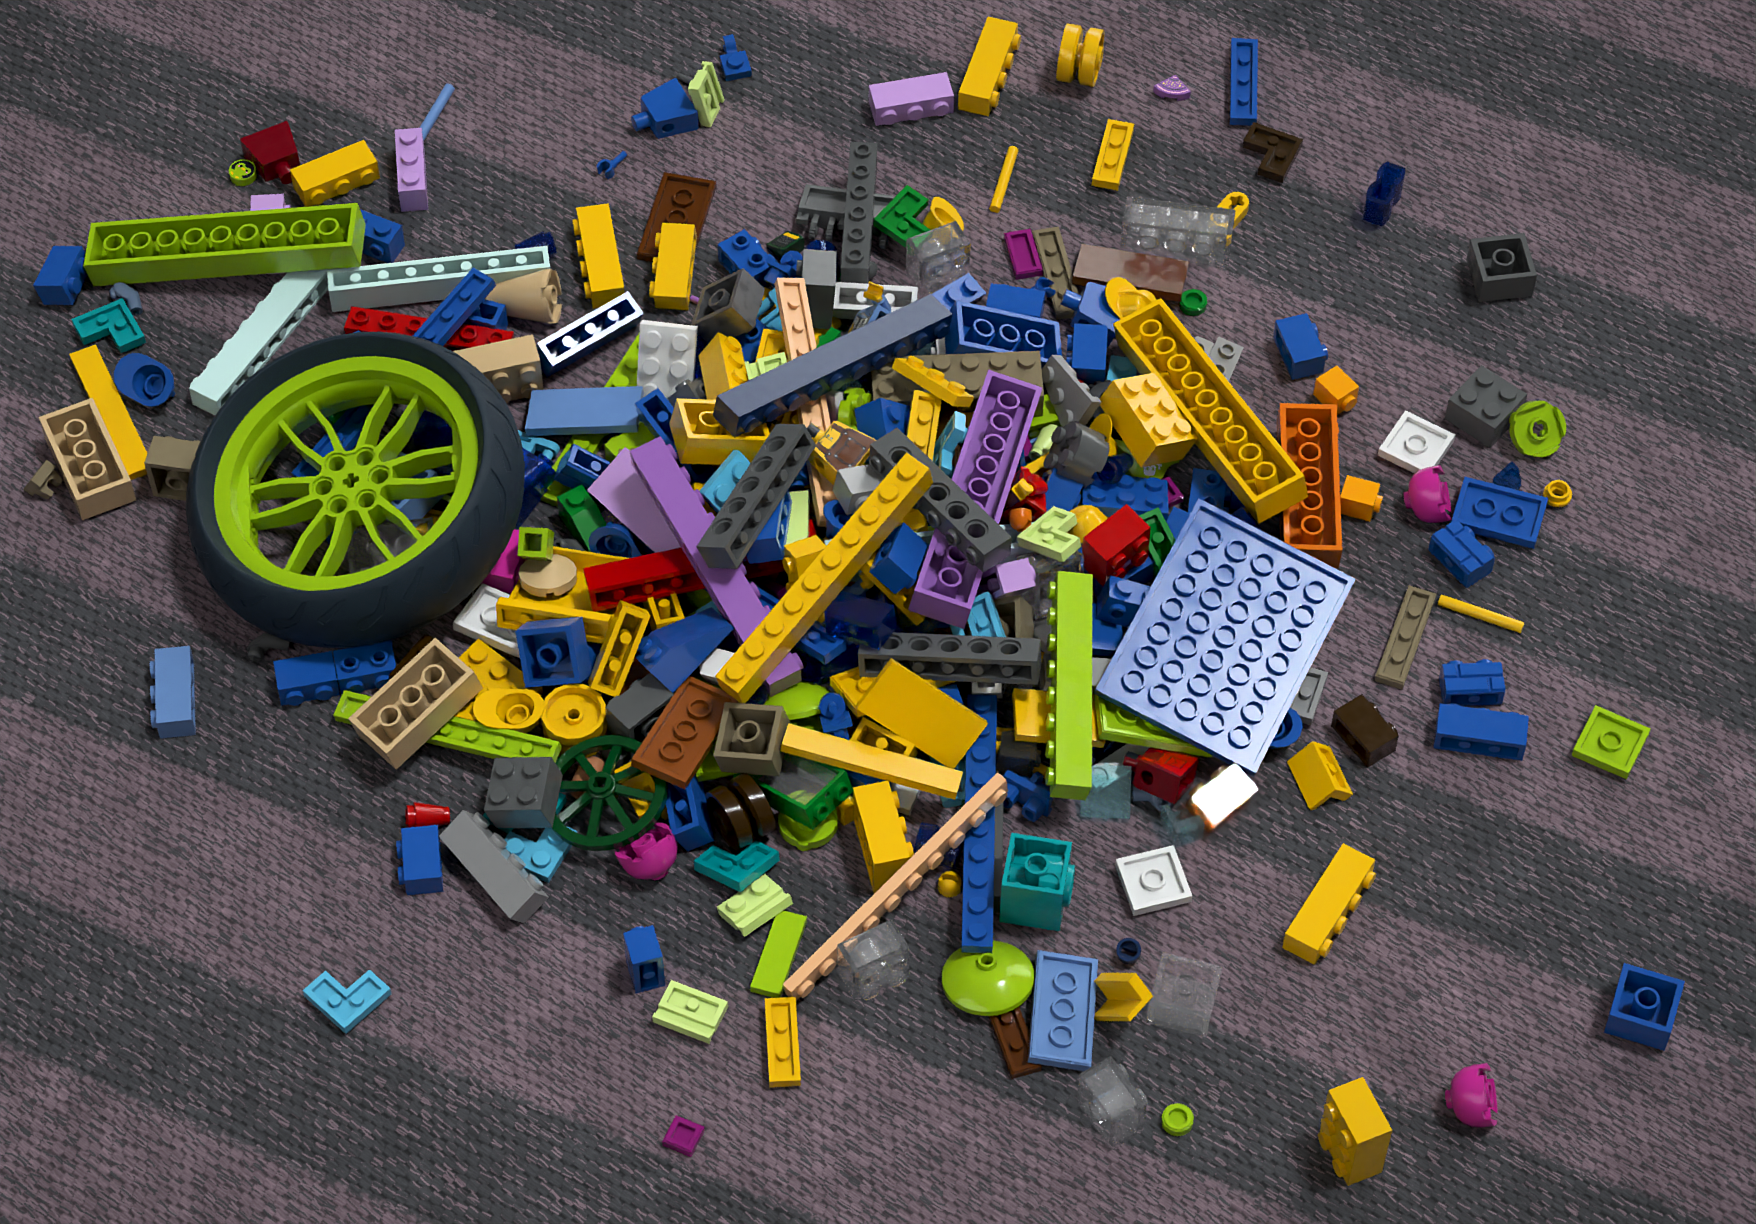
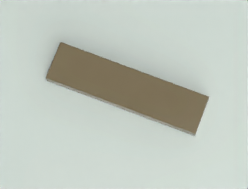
[1032,227,1078,320]
[1375,585,1436,690]

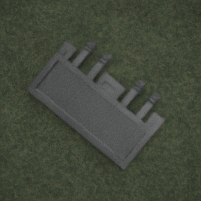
[796,184,896,249]

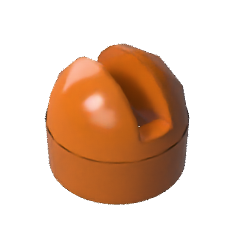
[1008,508,1032,532]

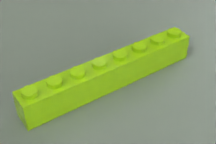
[1045,571,1093,800]

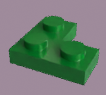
[873,185,933,255]

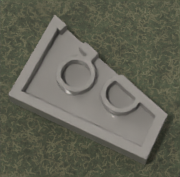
[1042,355,1101,428]

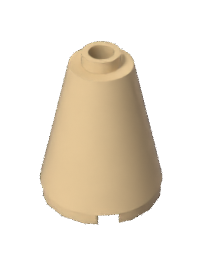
[485,269,562,324]

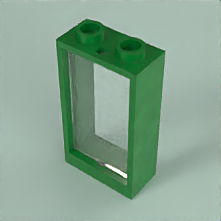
[733,752,853,830]

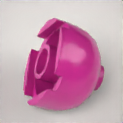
[1404,465,1452,523]
[615,822,677,880]
[1445,1063,1498,1128]

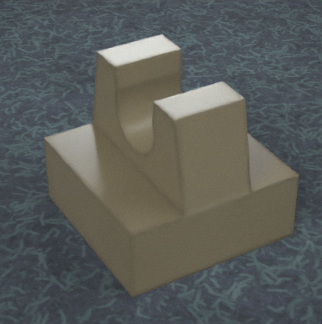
[23,460,63,499]

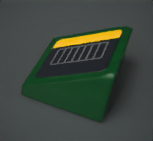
[766,231,805,260]

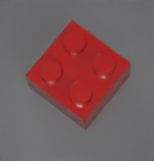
[1081,504,1151,586]

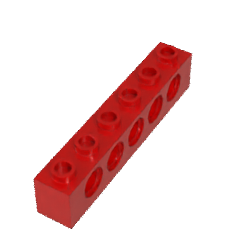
[344,306,514,351]

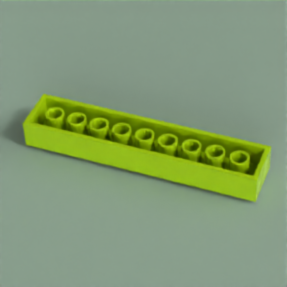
[83,203,366,286]

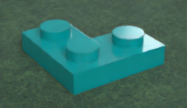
[71,298,146,353]
[694,840,780,892]

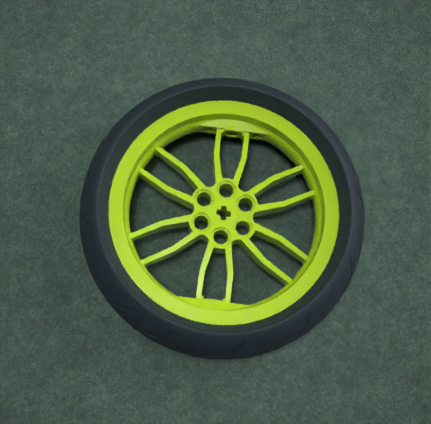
[185,332,525,648]

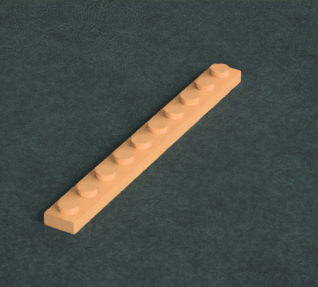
[774,278,838,527]
[783,772,1008,1000]

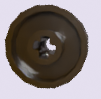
[705,773,776,851]

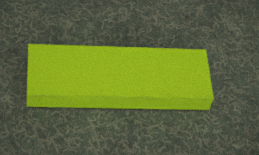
[750,910,807,998]

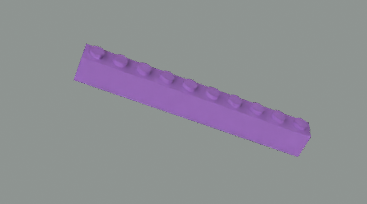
[630,436,804,697]

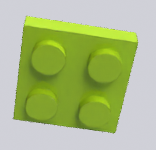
[1571,705,1651,779]

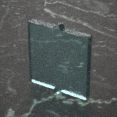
[1080,762,1131,821]

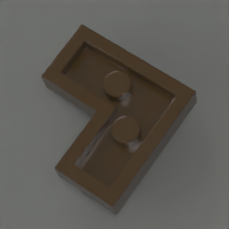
[1243,122,1303,183]

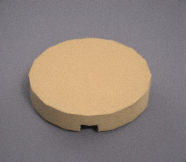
[519,554,577,597]

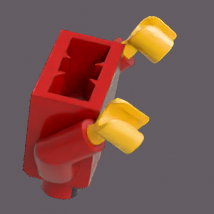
[999,466,1048,525]

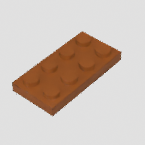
[631,676,739,790]

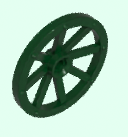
[552,735,668,851]

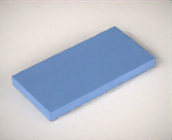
[525,386,644,436]
[1028,950,1098,1072]

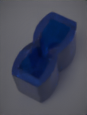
[1363,161,1405,226]

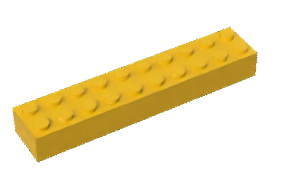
[1113,298,1308,524]

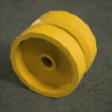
[1056,23,1105,87]
[541,683,608,758]

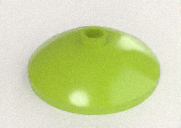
[751,681,833,720]
[942,940,1034,1016]

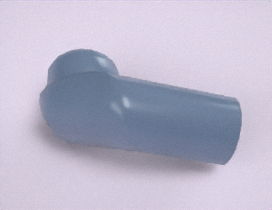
[109,282,143,316]
[1132,786,1174,812]

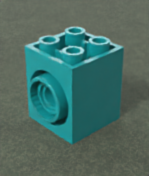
[999,833,1075,931]

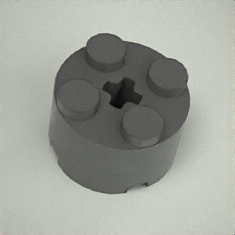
[1043,421,1110,488]

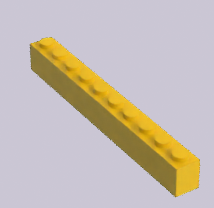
[715,452,933,703]

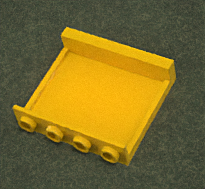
[496,546,628,644]

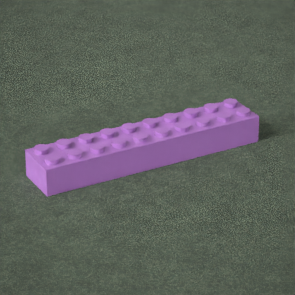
[908,370,1042,629]

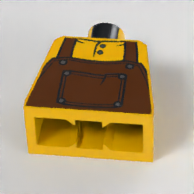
[807,421,876,486]

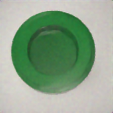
[1179,289,1207,316]

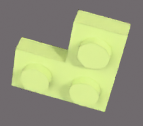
[1017,506,1081,562]

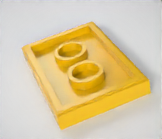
[1012,688,1105,748]

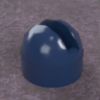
[1116,938,1141,964]

